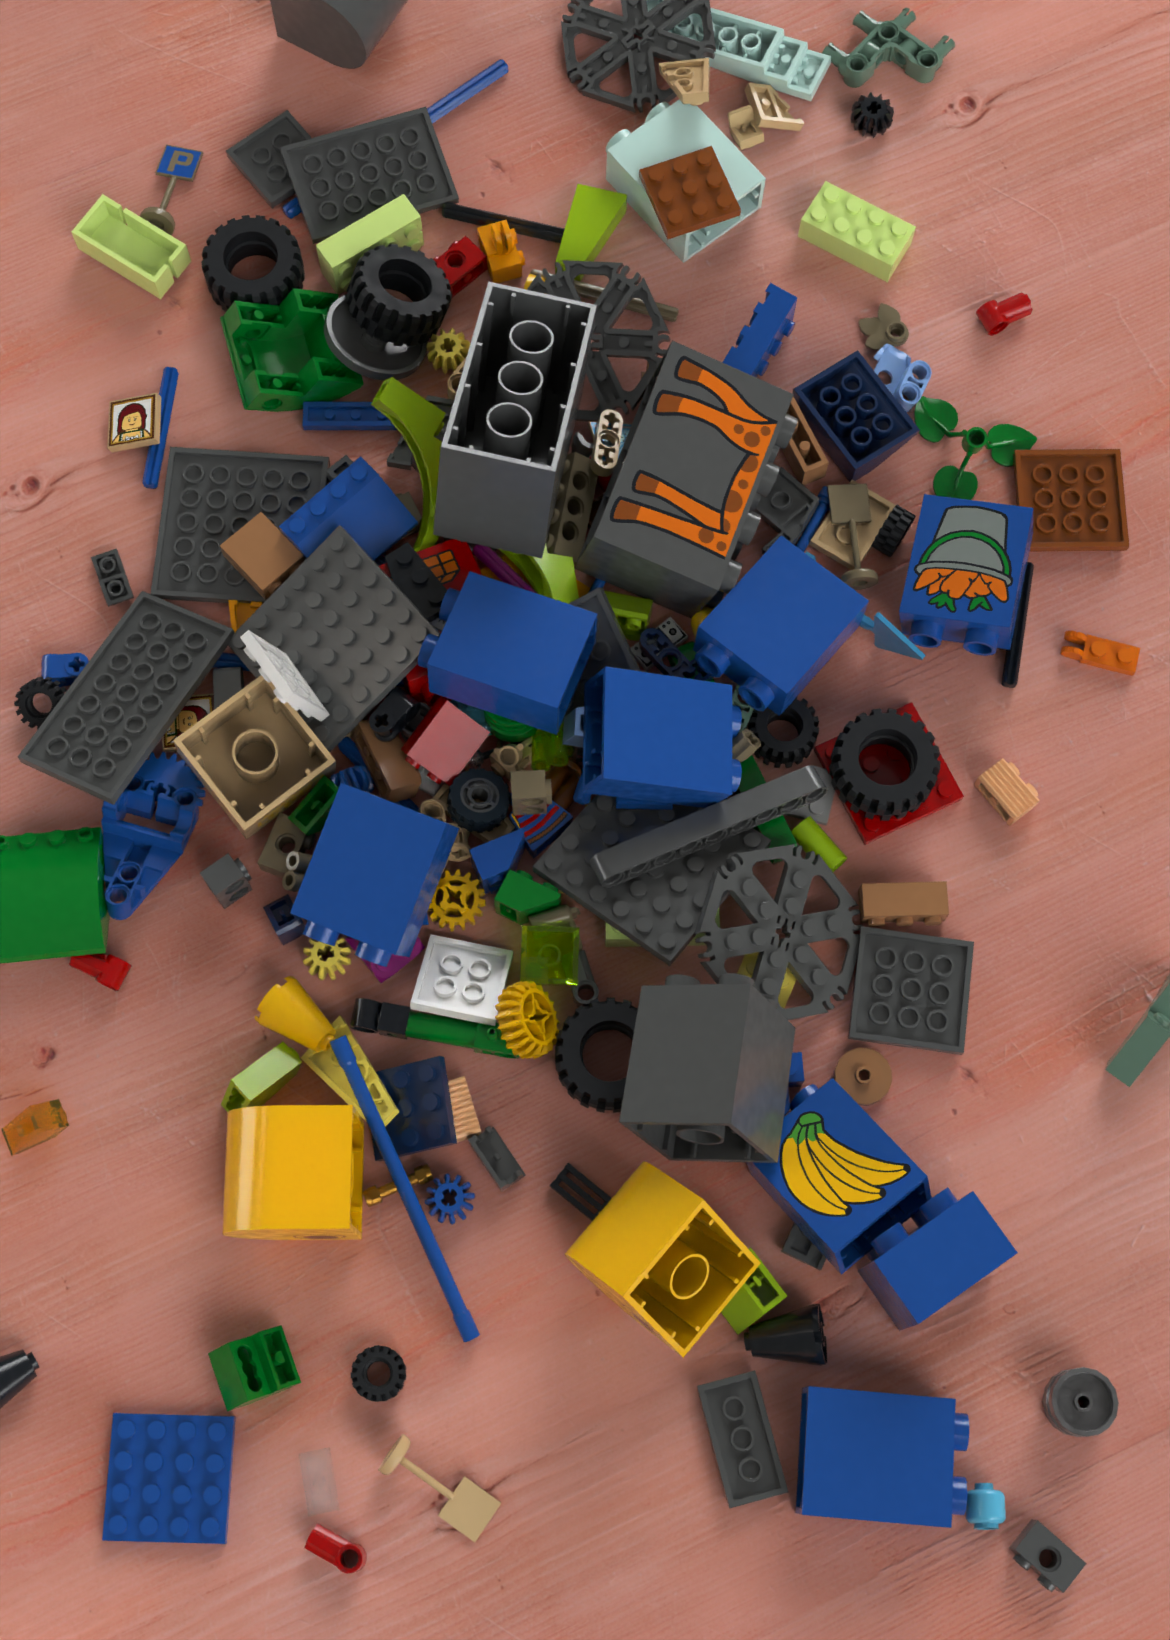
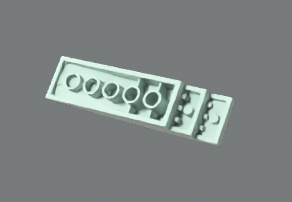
[636,0,831,101]

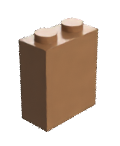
[220,512,305,600]

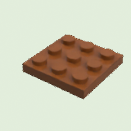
[639,146,741,240]

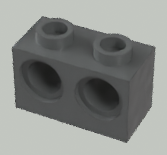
[200,854,252,909]

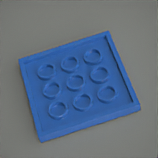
[102,1413,236,1544]

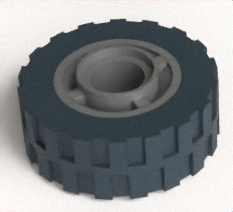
[447,768,511,833]

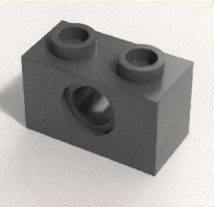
[1009,1519,1087,1593]

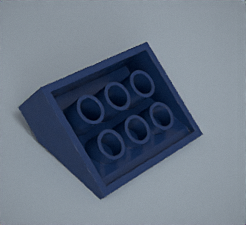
[792,350,920,482]

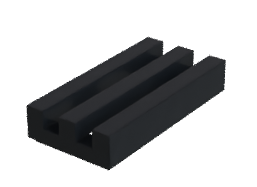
[550,1163,611,1221]

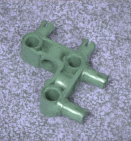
[822,8,955,88]

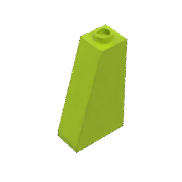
[555,184,627,281]

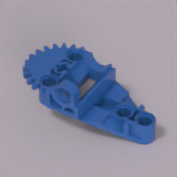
[101,752,206,920]

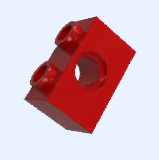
[433,236,488,298]

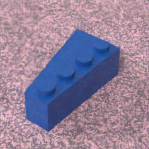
[722,283,798,378]

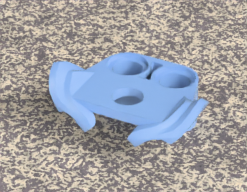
[873,343,932,413]

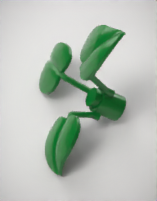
[914,396,1037,500]

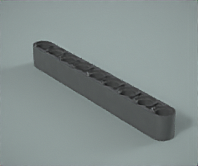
[589,765,828,888]

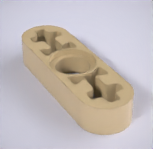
[590,409,623,477]

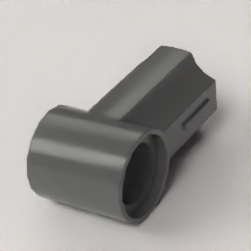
[561,950,599,1007]

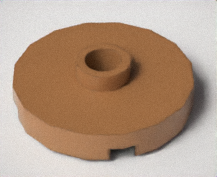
[834,1048,892,1106]

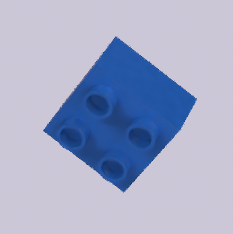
[858,1187,1018,1331]

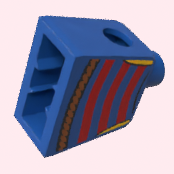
[509,792,573,859]

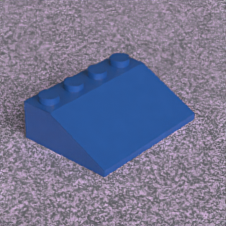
[279,456,418,561]

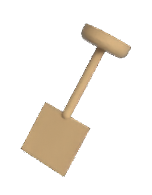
[378,1434,501,1542]

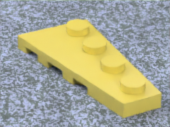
[301,1015,399,1127]

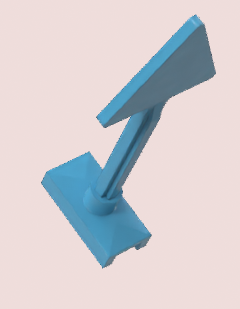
[806,551,925,660]

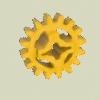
[427,869,486,932]

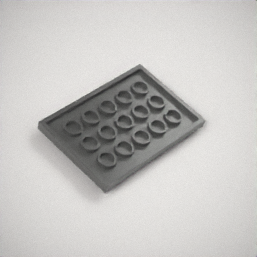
[280,107,459,244]

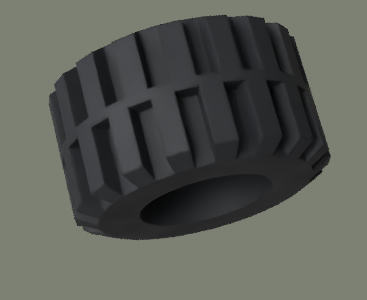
[748,696,819,768]

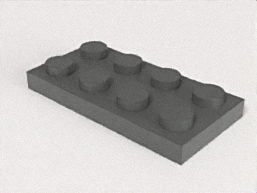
[697,1370,788,1508]

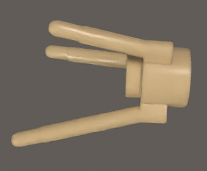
[494,730,544,772]

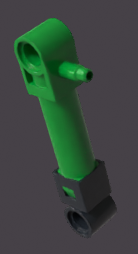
[350,998,519,1059]

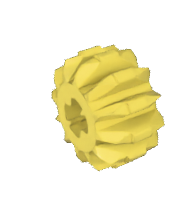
[427,328,470,374]
[303,937,351,981]

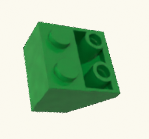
[494,870,561,925]

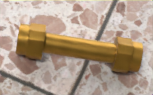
[362,1164,434,1207]

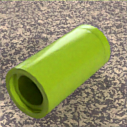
[791,816,847,872]

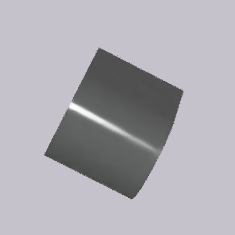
[270,0,408,69]

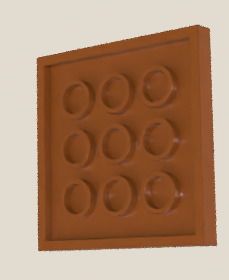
[1013,449,1129,552]

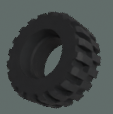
[201,215,305,312]
[346,244,452,347]
[829,708,941,821]
[555,997,638,1113]

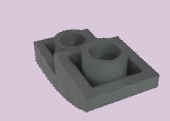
[91,548,134,607]

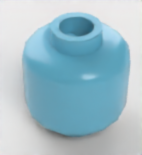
[966,1483,1006,1530]

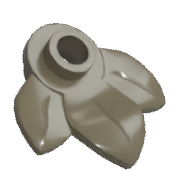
[859,303,909,350]

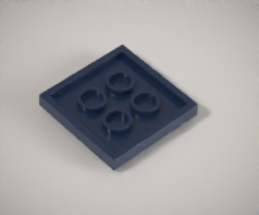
[371,1056,457,1161]

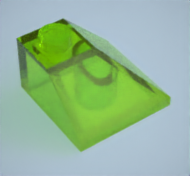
[519,925,579,986]

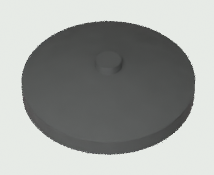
[324,294,428,381]

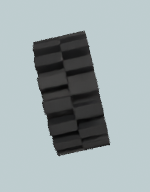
[872,505,916,557]
[14,677,67,730]
[351,1345,406,1402]

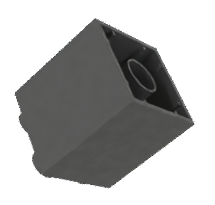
[619,973,796,1163]

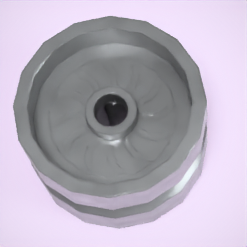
[1042,1367,1119,1437]

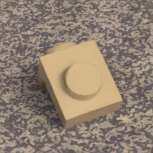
[728,105,765,150]

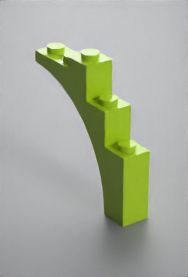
[371,377,446,552]
[431,502,579,604]

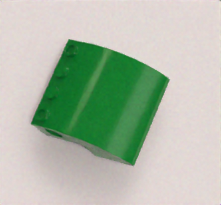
[220,288,364,412]
[0,827,110,964]

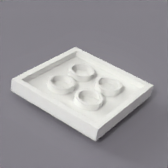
[240,630,330,722]
[410,934,514,1026]

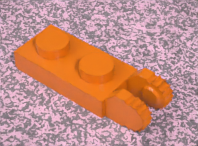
[1060,630,1140,676]

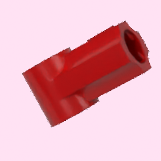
[976,292,1033,336]
[69,953,132,991]
[304,1523,367,1574]

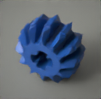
[329,765,374,793]
[425,1173,475,1225]

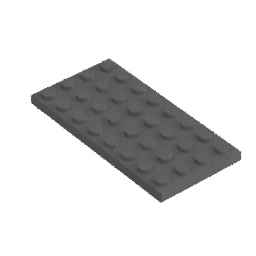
[18,591,234,805]

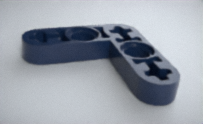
[639,628,714,681]

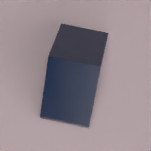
[263,894,305,945]

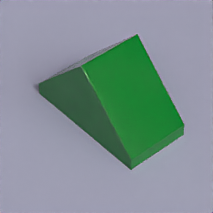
[288,775,339,836]

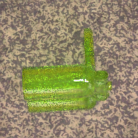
[531,722,575,772]

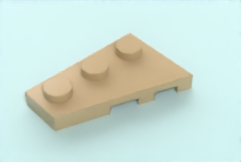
[658,58,710,106]

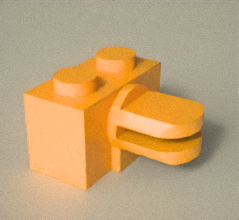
[477,219,526,283]

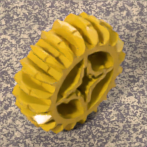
[495,981,560,1059]

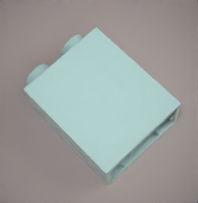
[606,99,766,263]

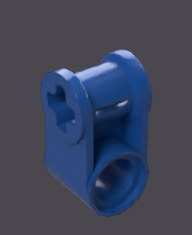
[41,653,89,688]

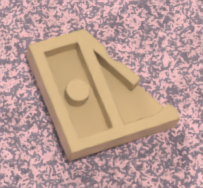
[744,82,804,131]

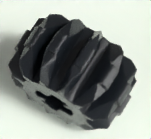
[850,92,894,138]

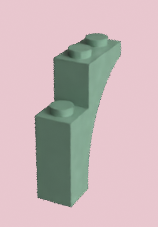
[1105,974,1170,1087]

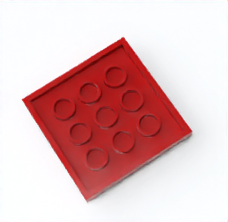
[814,702,964,845]

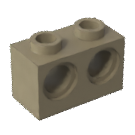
[510,770,552,816]

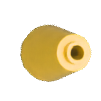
[255,976,336,1052]

